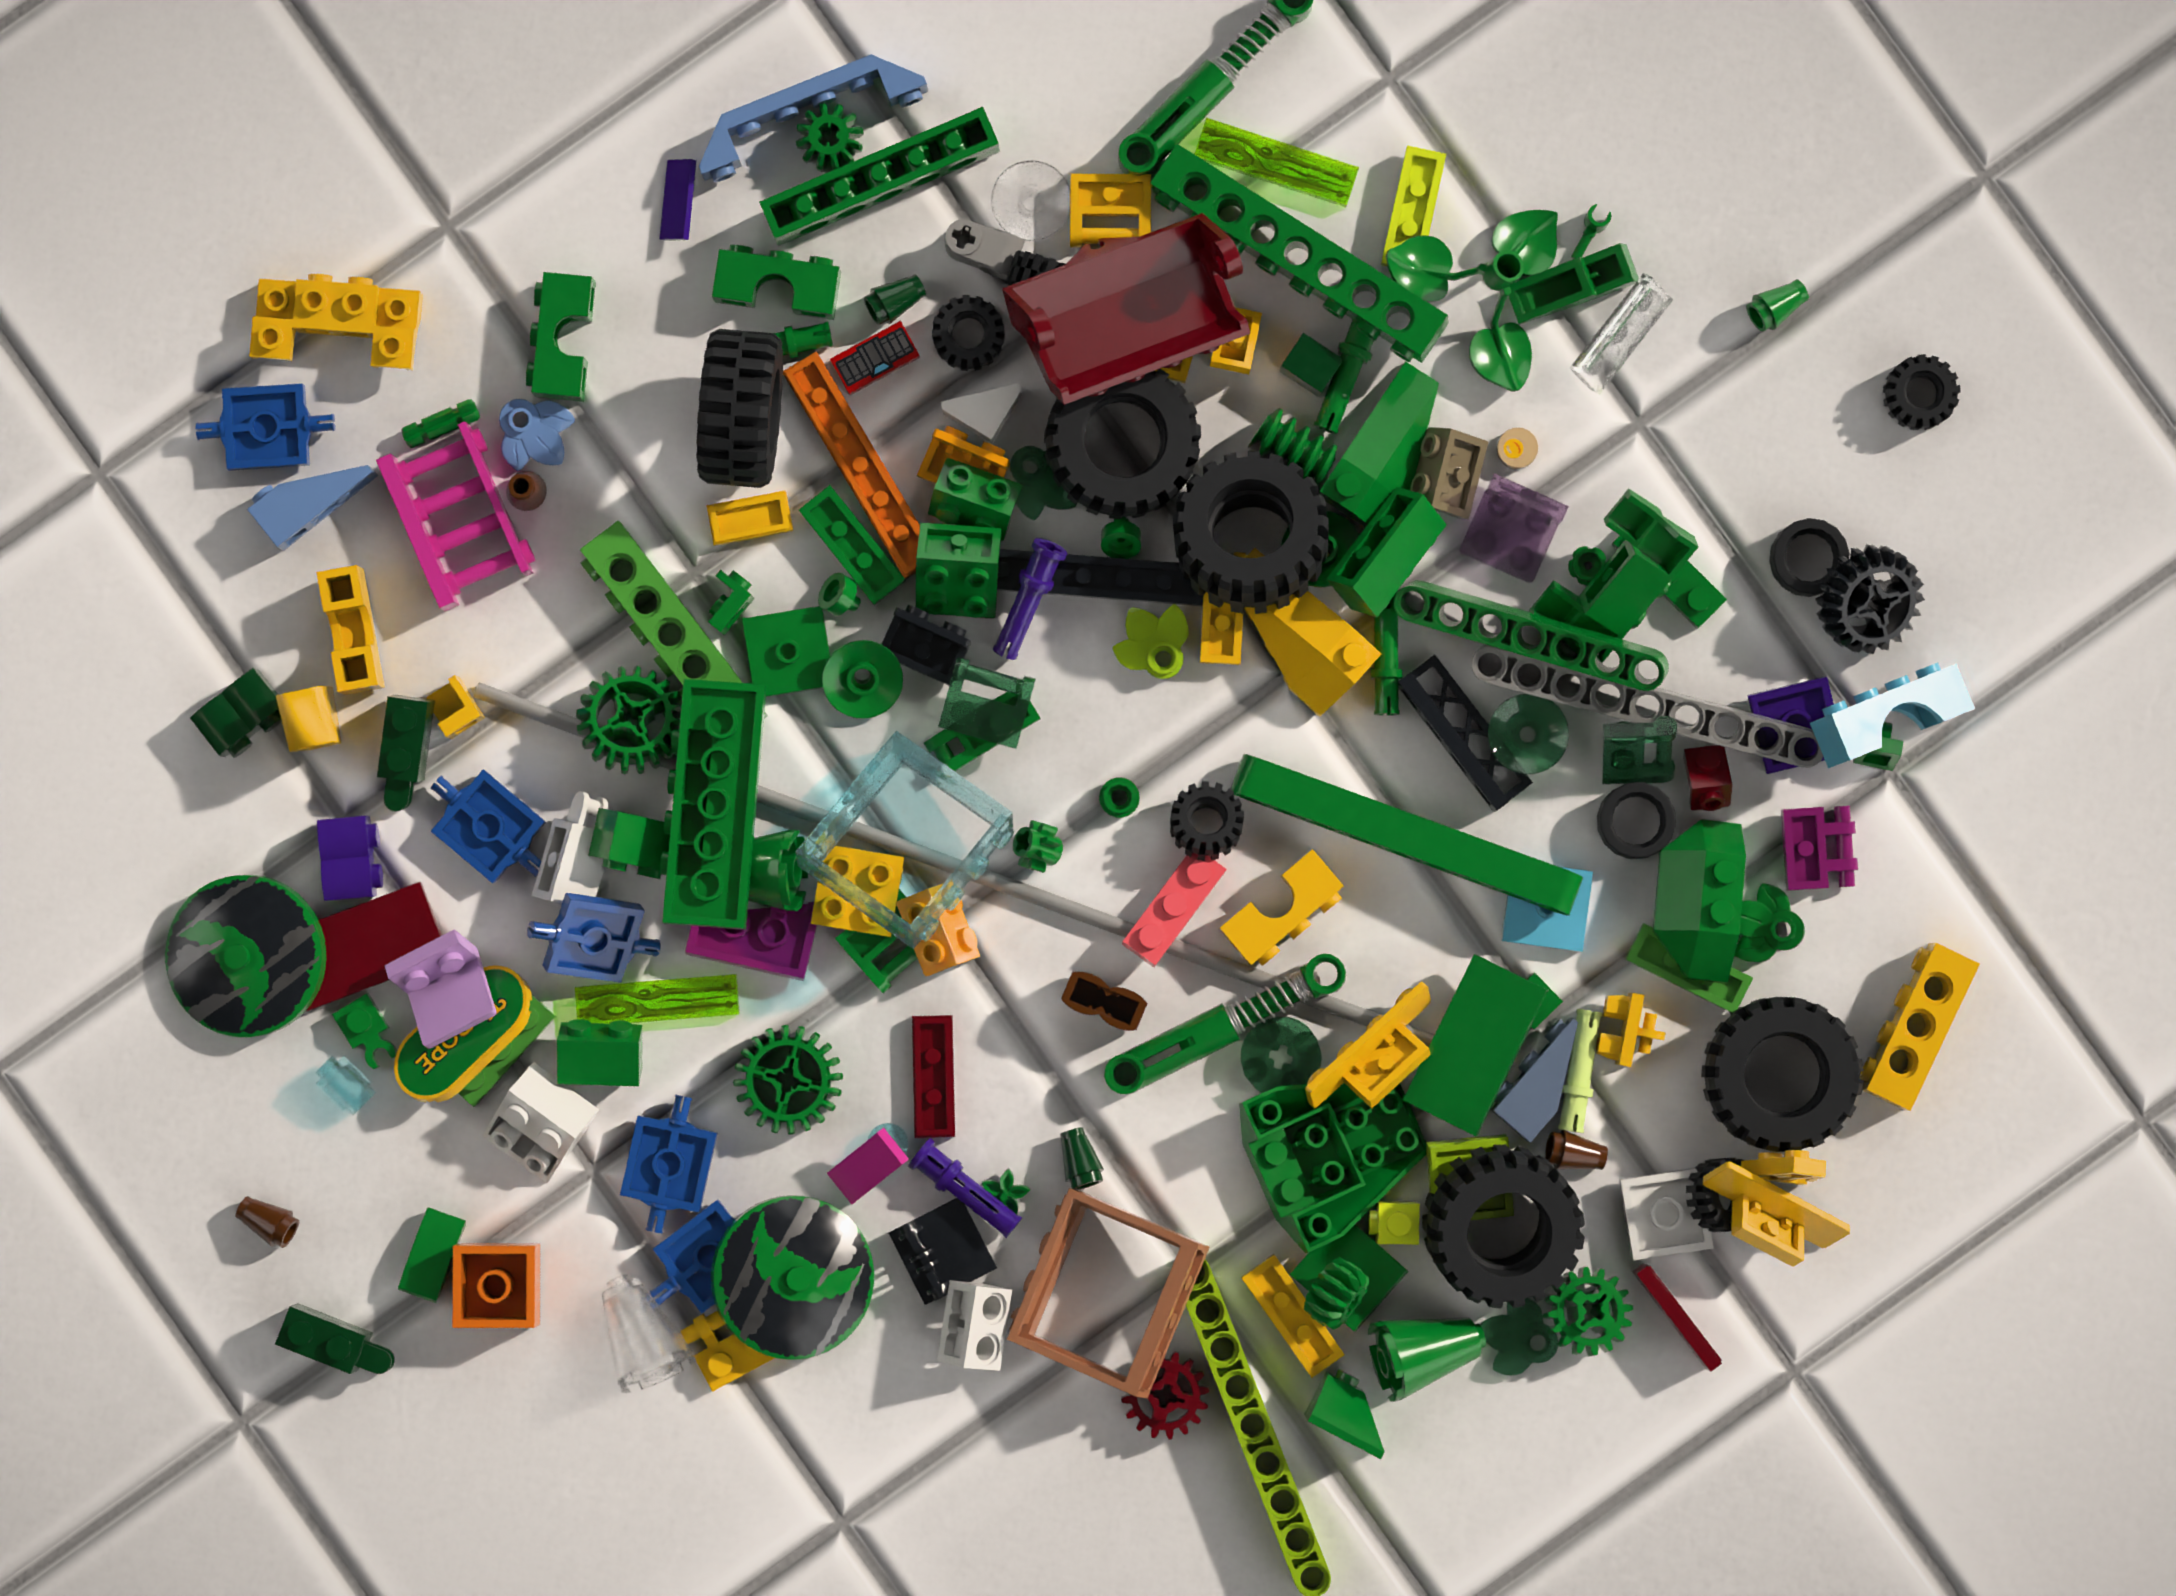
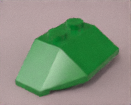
[1653,819,1746,984]

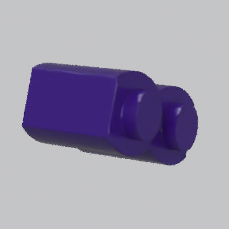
[317,816,383,901]

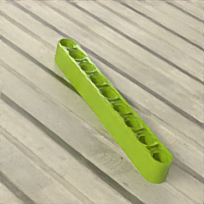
[1186,1259,1331,1596]

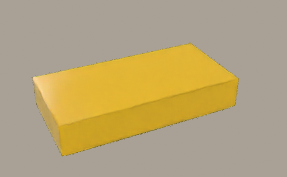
[706,490,794,546]

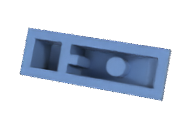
[247,465,379,551]

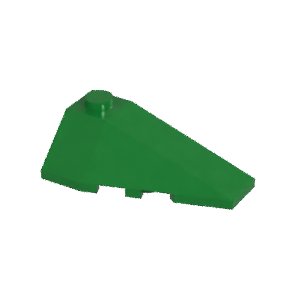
[1318,361,1439,528]

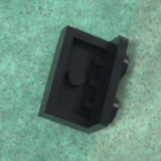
[882,604,971,687]

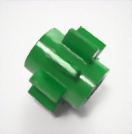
[1013,820,1063,873]

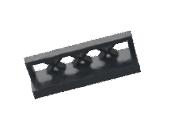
[1397,654,1533,812]

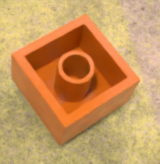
[452,1243,540,1328]

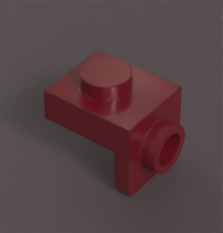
[1683,745,1732,811]

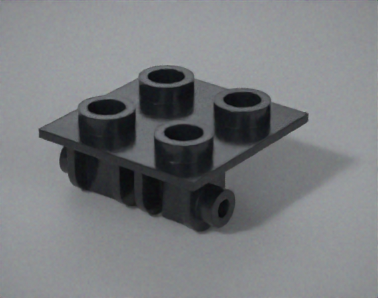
[888,1198,997,1305]

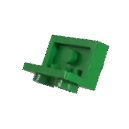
[928,458,1022,541]

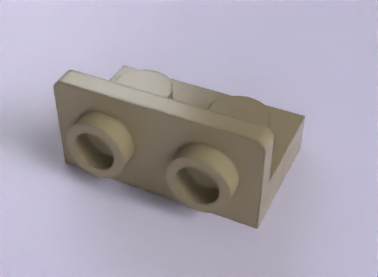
[1410,427,1489,520]

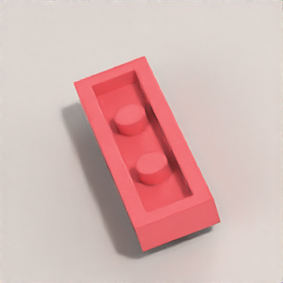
[1122,853,1227,967]

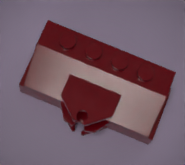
[1002,213,1250,405]

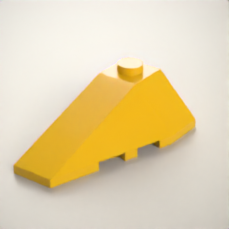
[1244,548,1381,717]

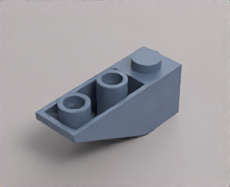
[1490,1018,1578,1143]

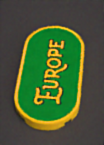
[394,965,532,1103]

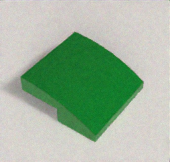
[1290,1224,1409,1332]

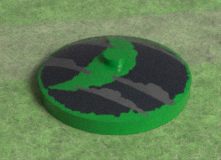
[165,875,327,1037]
[711,1195,874,1360]

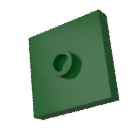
[742,606,830,697]

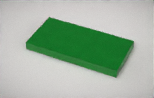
[1403,954,1549,1136]

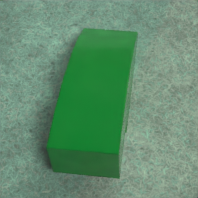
[1509,243,1640,324]

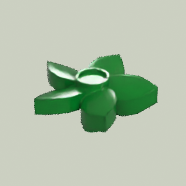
[982,1168,1030,1214]

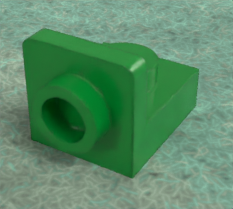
[708,570,755,636]

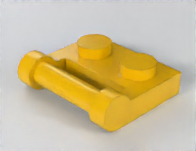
[1070,173,1151,248]

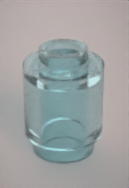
[315,1056,376,1115]

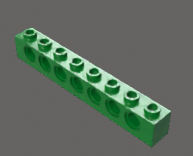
[1150,144,1449,363]

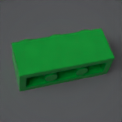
[1326,487,1447,617]

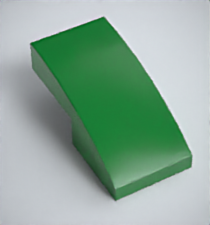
[398,1207,466,1303]

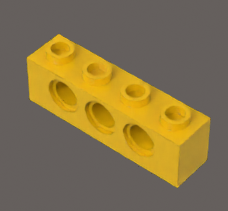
[1859,943,1980,1111]

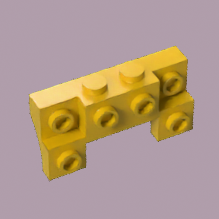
[249,274,423,371]

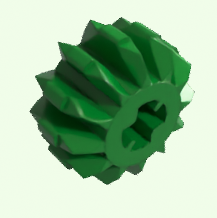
[796,103,864,172]
[1304,1257,1369,1330]

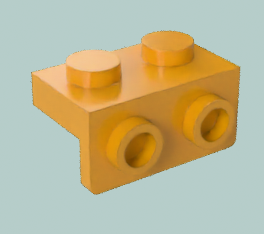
[917,426,1010,484]
[897,881,980,976]

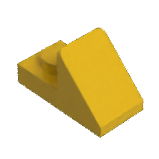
[1210,307,1262,375]

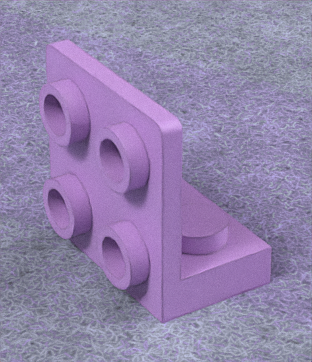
[384,929,496,1049]

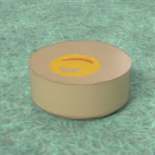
[1497,428,1538,469]

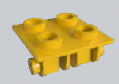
[811,844,904,937]

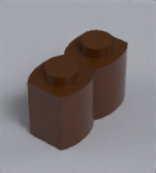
[1061,972,1147,1031]

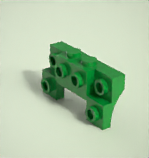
[1529,488,1699,663]

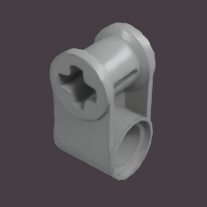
[944,219,1025,280]

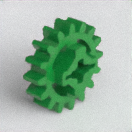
[1543,1267,1633,1357]

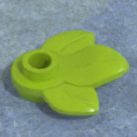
[1112,604,1189,679]

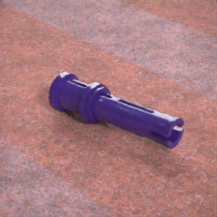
[993,538,1068,660]
[908,1138,1022,1238]

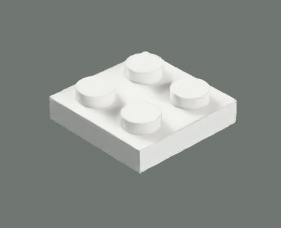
[1619,1168,1714,1261]

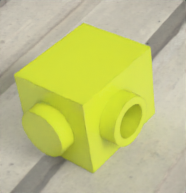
[1368,1201,1420,1245]

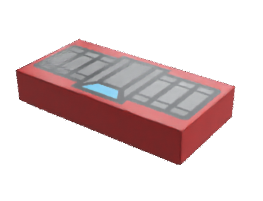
[830,321,920,395]

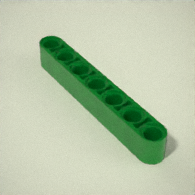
[1394,580,1669,691]

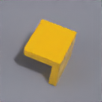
[426,675,485,740]

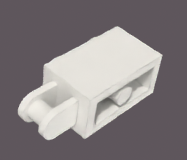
[532,791,608,905]

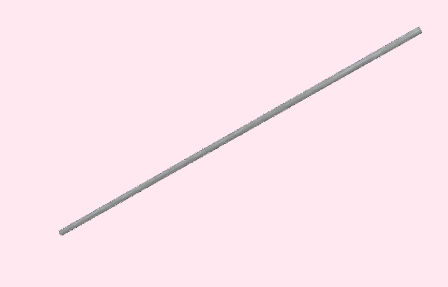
[474,682,1435,1047]

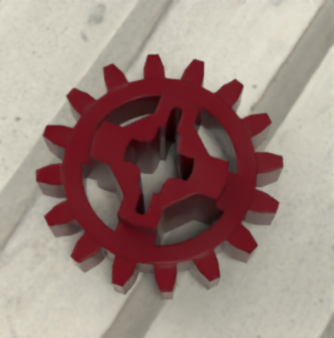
[1121,1351,1209,1440]

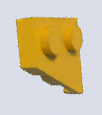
[1741,1150,1826,1185]

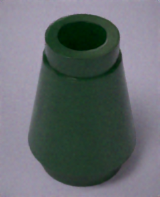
[864,274,926,325]
[1060,1127,1104,1190]

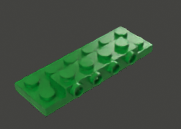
[660,679,767,930]

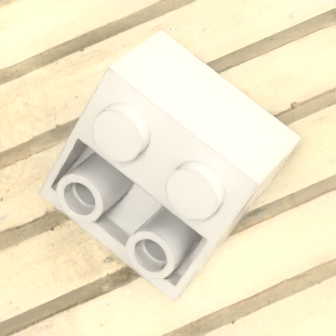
[482,1062,599,1183]

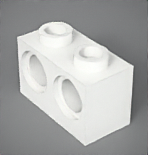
[937,1280,1012,1371]

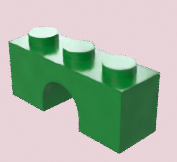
[712,244,841,320]
[526,272,596,402]

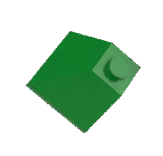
[1304,1369,1385,1459]

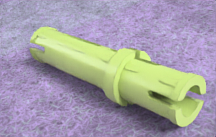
[1558,1009,1603,1133]

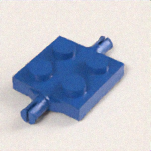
[195,383,336,471]
[430,769,546,884]
[527,893,661,983]
[620,1095,718,1234]
[649,1199,736,1314]

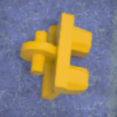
[1596,993,1666,1067]

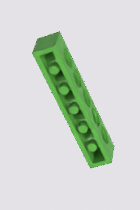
[580,520,768,719]

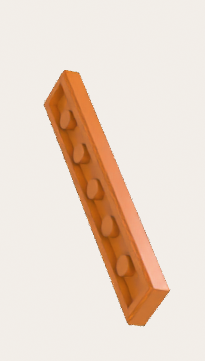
[783,351,920,579]

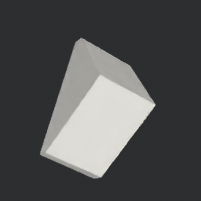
[941,383,1022,444]

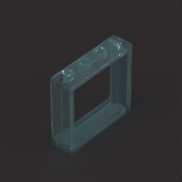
[795,731,1014,949]

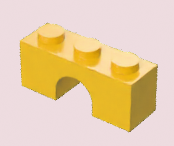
[316,565,385,695]
[1219,849,1344,966]

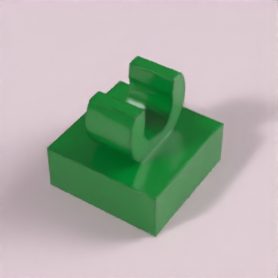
[1853,722,1904,771]

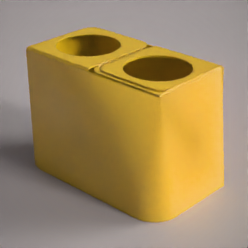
[275,686,342,752]

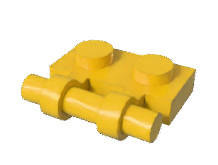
[680,1311,774,1392]

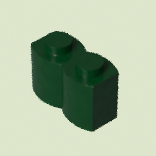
[190,668,282,758]

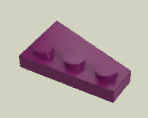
[685,902,817,981]

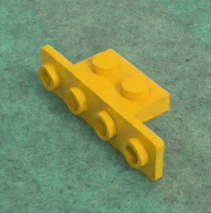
[1305,982,1431,1108]
[1703,1162,1850,1267]

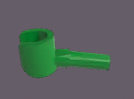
[1571,204,1612,259]

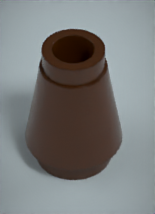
[506,471,547,511]
[1545,1130,1608,1170]
[235,1196,299,1248]

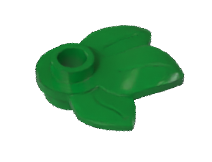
[1734,883,1805,963]

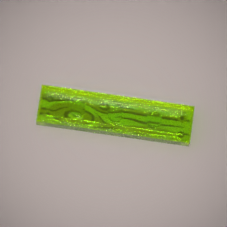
[1194,118,1359,208]
[575,974,740,1024]

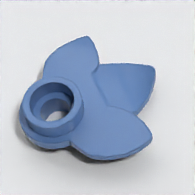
[499,399,575,471]

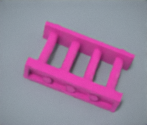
[376,422,536,611]

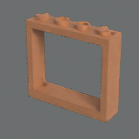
[1007,1188,1210,1399]

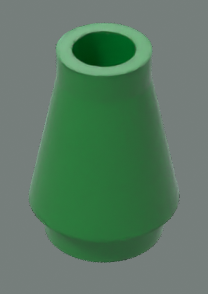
[1746,279,1809,332]

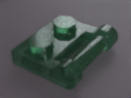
[938,657,1036,750]
[1602,716,1677,784]

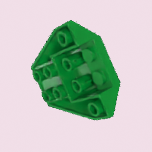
[1239,1083,1427,1253]

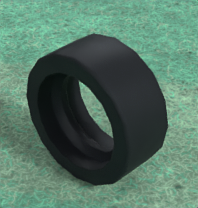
[1769,518,1850,597]
[1597,782,1676,859]

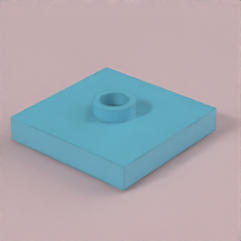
[1501,867,1593,952]

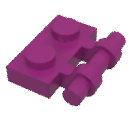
[1781,806,1858,891]

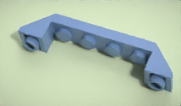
[699,54,928,182]

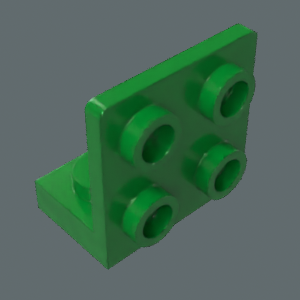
[915,522,1001,619]

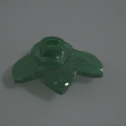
[1010,446,1077,521]
[1480,1298,1558,1376]

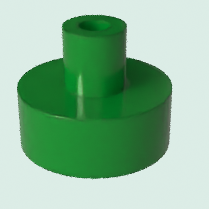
[1101,517,1141,559]
[818,573,861,616]

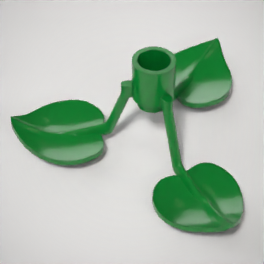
[1386,210,1558,392]

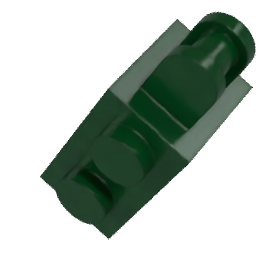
[377,694,435,812]
[275,1303,395,1374]

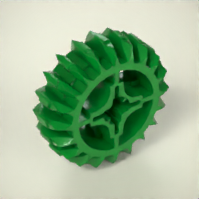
[576,665,681,775]
[733,1025,843,1135]

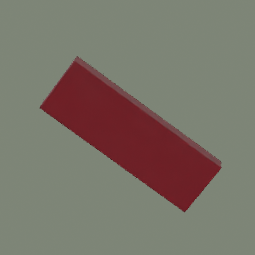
[912,1015,955,1138]
[1632,1263,1722,1372]

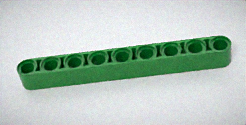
[1230,754,1583,916]

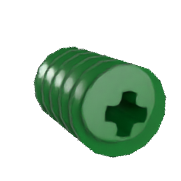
[1248,408,1337,486]

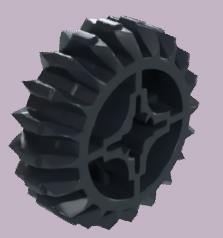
[1815,544,1925,654]

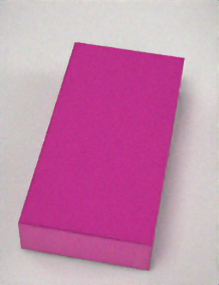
[827,1127,909,1205]

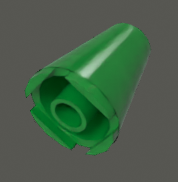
[748,830,809,911]
[1368,1318,1486,1402]

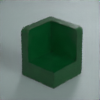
[1280,333,1342,397]

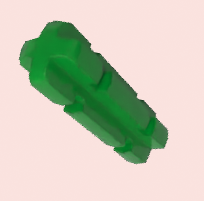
[401,399,480,448]

